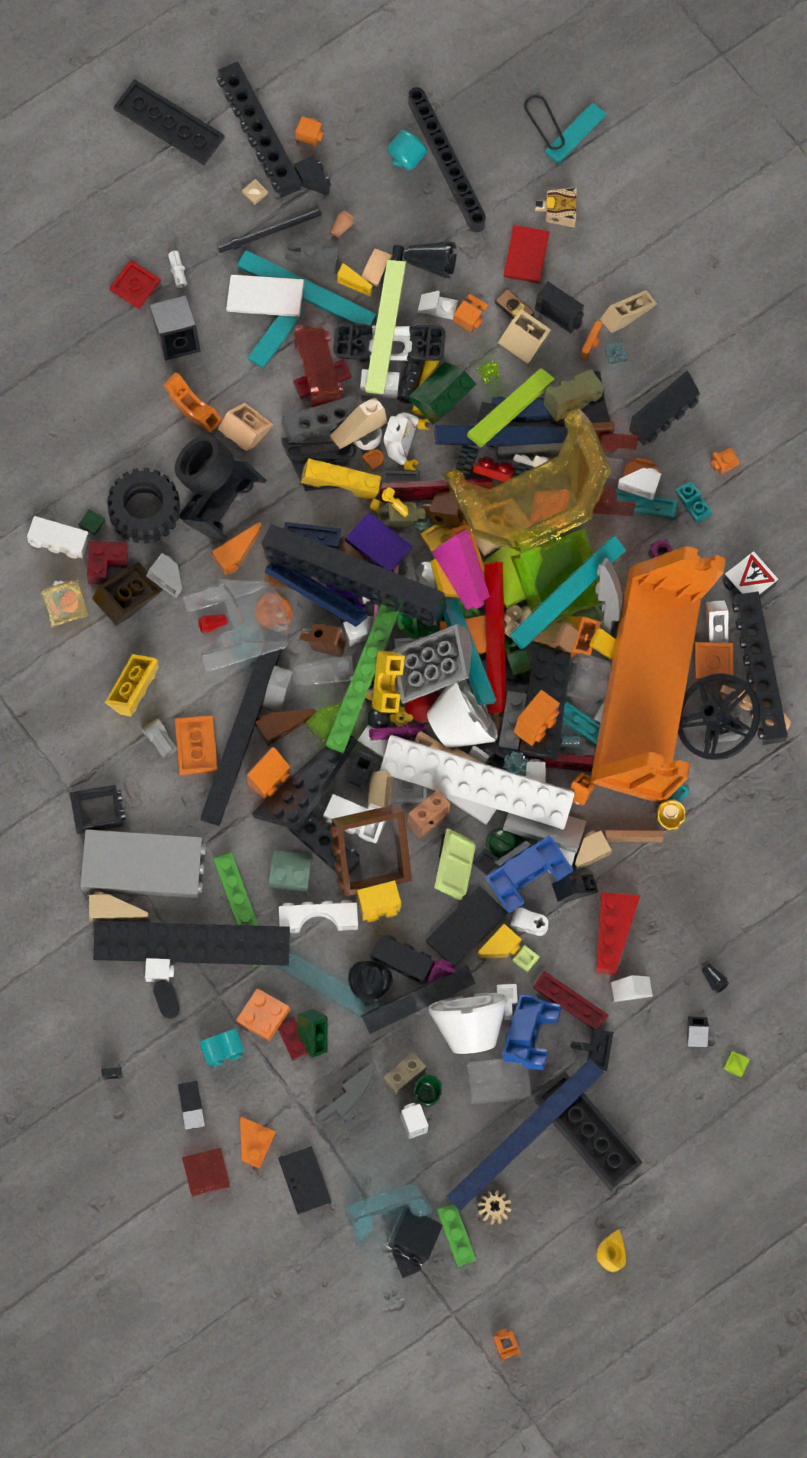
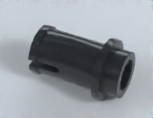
[391,245,405,261]

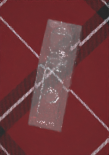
[295,656,354,686]

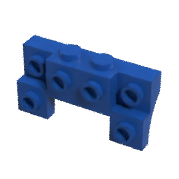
[485,835,573,914]
[502,994,561,1070]

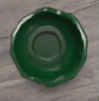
[412,1074,442,1107]

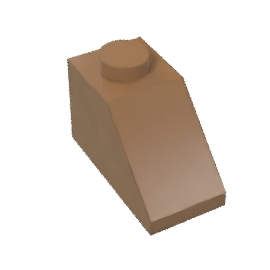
[533,621,579,652]

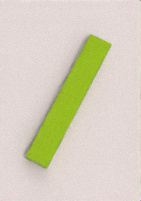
[467,368,555,447]

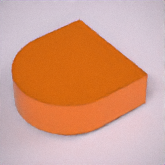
[361,449,384,472]

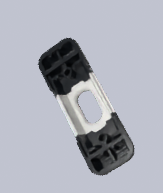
[333,323,446,363]

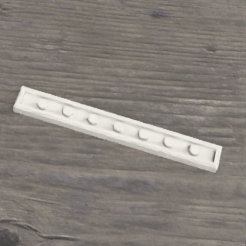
[358,725,497,825]

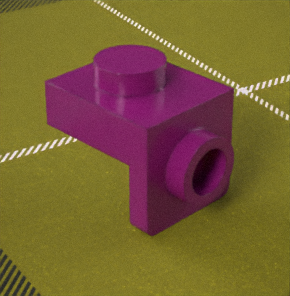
[425,959,456,983]

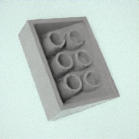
[392,624,472,703]

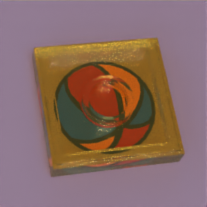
[40,579,88,627]

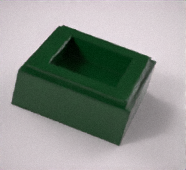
[79,509,105,536]

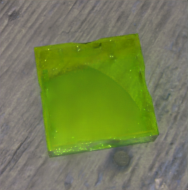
[511,528,603,625]

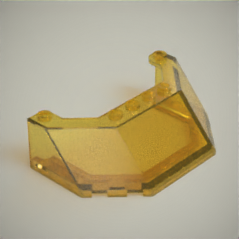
[442,408,611,553]

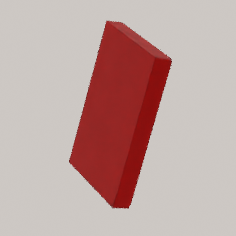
[503,225,550,284]

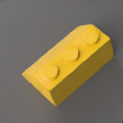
[105,654,159,717]

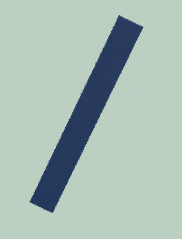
[434,425,581,448]

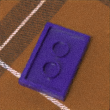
[345,512,413,572]

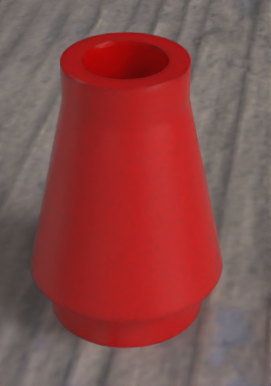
[198,614,228,634]

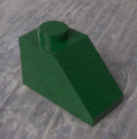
[297,1009,328,1058]

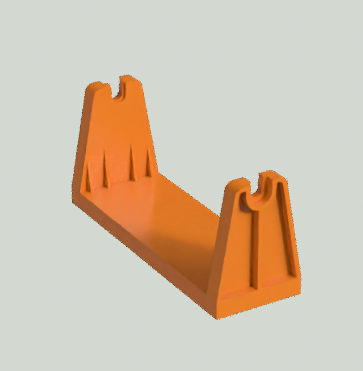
[590,546,726,804]

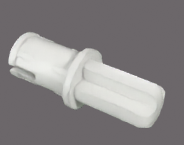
[169,251,187,288]

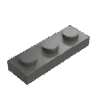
[499,691,527,750]

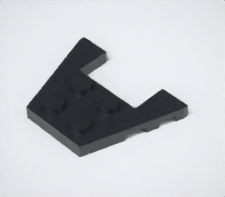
[281,437,352,491]

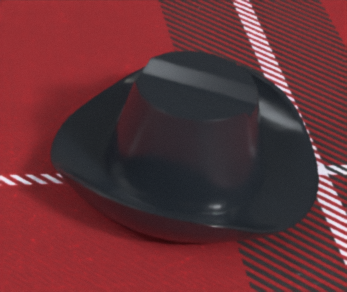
[348,961,393,1002]

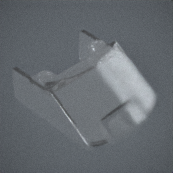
[182,579,290,671]

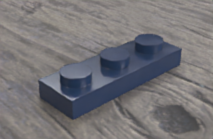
[284,522,341,549]

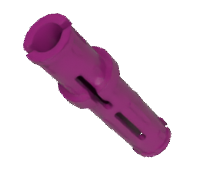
[369,724,427,741]

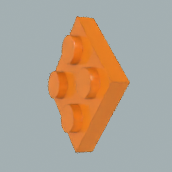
[694,642,734,681]
[236,988,291,1041]

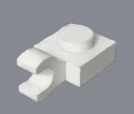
[497,984,518,1020]

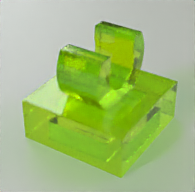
[476,361,500,384]

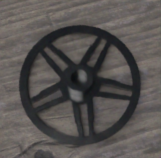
[678,674,760,760]

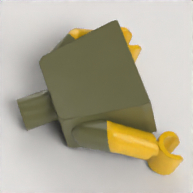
[369,487,425,528]

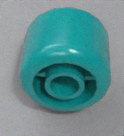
[387,130,427,171]

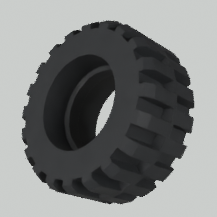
[107,468,180,544]

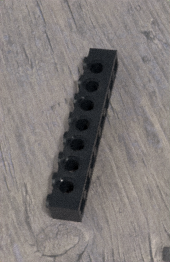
[216,61,301,198]
[732,591,788,745]

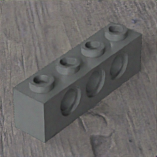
[281,395,358,443]

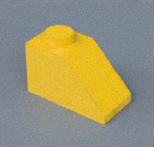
[477,924,522,959]

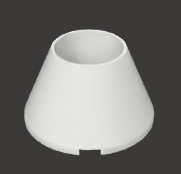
[427,679,498,748]
[429,993,507,1054]

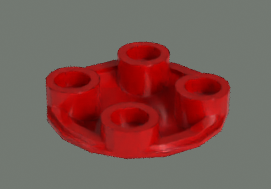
[405,691,440,724]

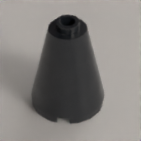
[404,241,457,279]

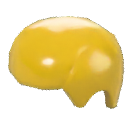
[657,799,686,830]

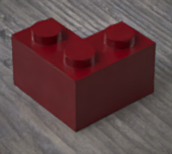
[87,541,128,585]

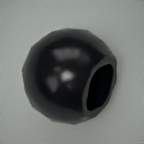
[368,709,390,729]

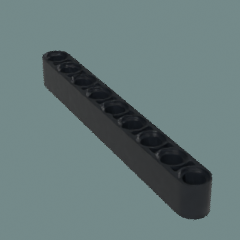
[408,87,486,232]

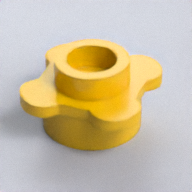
[390,707,413,727]

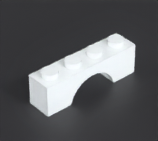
[279,900,358,933]

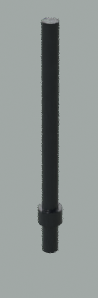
[217,209,322,253]

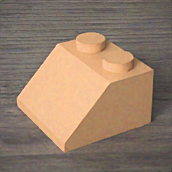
[218,403,274,451]

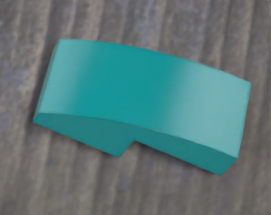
[675,481,712,523]

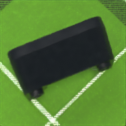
[179,460,267,541]

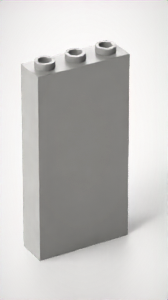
[80,830,206,899]

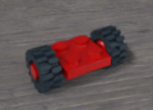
[454,445,534,499]

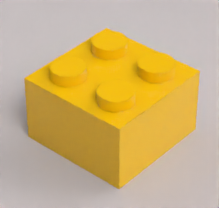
[357,881,401,922]

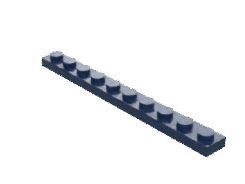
[446,1058,604,1211]

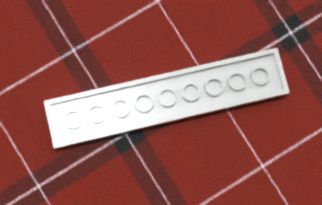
[380,735,575,830]

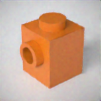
[295,116,324,147]

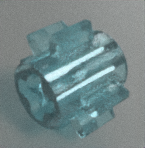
[503,751,528,775]

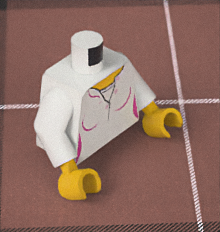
[384,413,430,471]

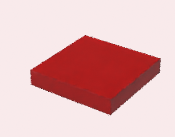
[109,260,161,310]

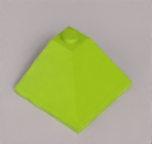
[483,534,554,608]

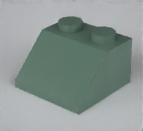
[269,850,313,893]

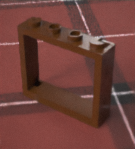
[330,804,412,896]

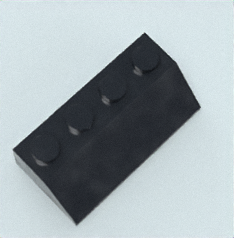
[629,371,700,446]

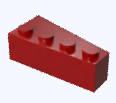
[595,892,641,975]

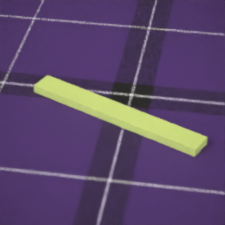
[365,260,406,394]

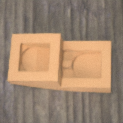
[361,249,392,287]

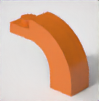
[163,372,223,433]

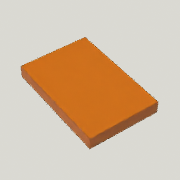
[175,715,218,775]

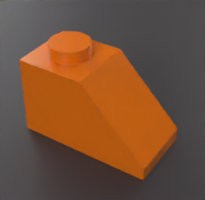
[569,772,596,805]

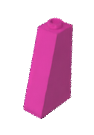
[432,530,490,610]

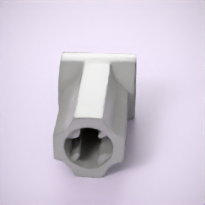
[141,718,177,758]

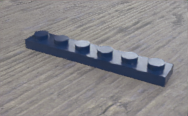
[265,563,368,627]

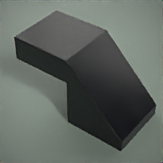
[178,1081,205,1130]

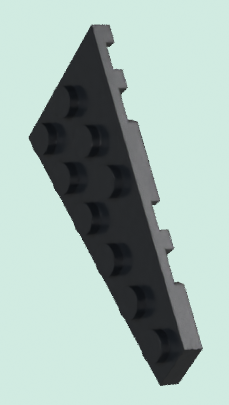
[251,736,358,830]

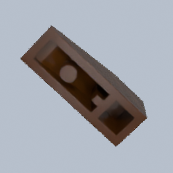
[255,708,317,746]

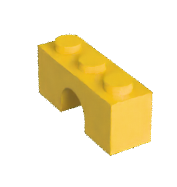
[371,651,405,713]

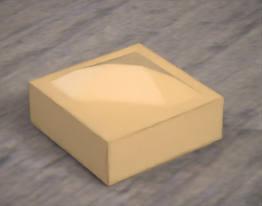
[242,179,268,205]

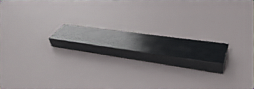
[361,965,476,1034]

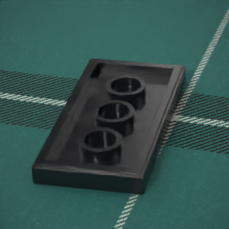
[426,886,508,968]

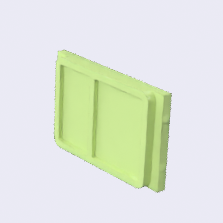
[434,829,476,900]

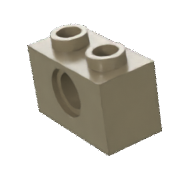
[383,1052,426,1096]

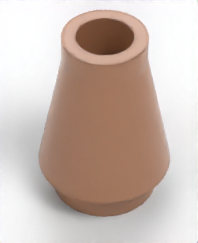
[330,210,355,239]

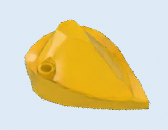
[596,1229,626,1272]

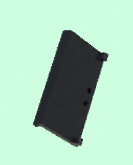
[278,1146,332,1214]

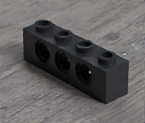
[287,812,360,875]

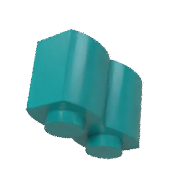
[199,1028,245,1068]

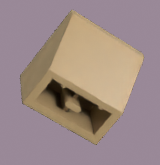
[498,309,551,364]

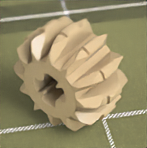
[478,1190,512,1225]

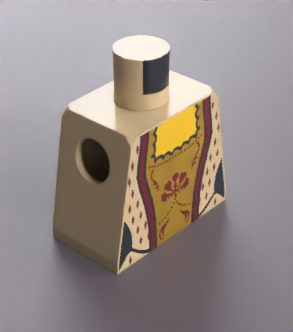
[535,188,577,227]

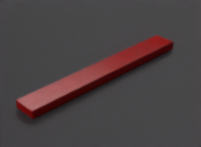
[484,561,506,715]

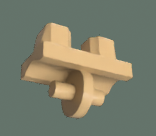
[504,605,522,637]

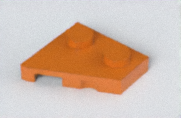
[240,1117,276,1169]

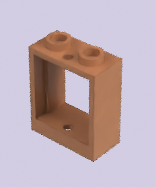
[407,790,450,840]

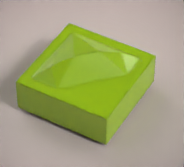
[724,1051,750,1077]

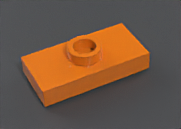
[580,320,603,361]

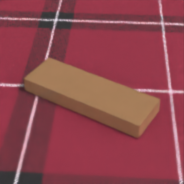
[604,830,664,842]

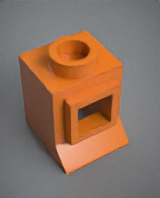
[493,1329,521,1362]

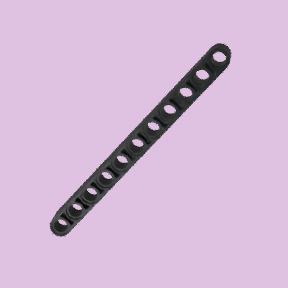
[200,630,286,826]

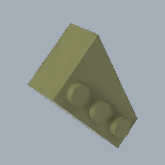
[544,369,604,421]

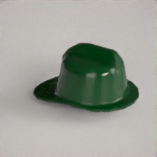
[486,828,525,859]

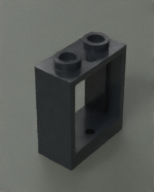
[535,281,584,334]
[70,785,126,834]

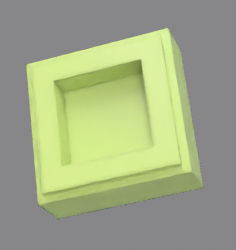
[512,945,540,973]

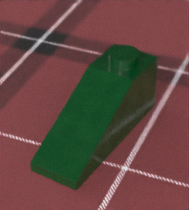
[505,634,532,675]

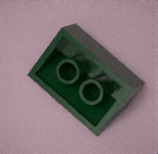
[408,362,477,425]

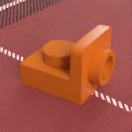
[710,447,740,475]

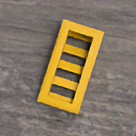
[337,263,372,296]

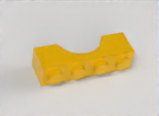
[301,458,381,500]

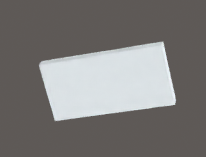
[226,275,304,317]

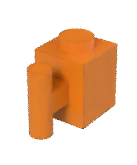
[453,294,489,333]

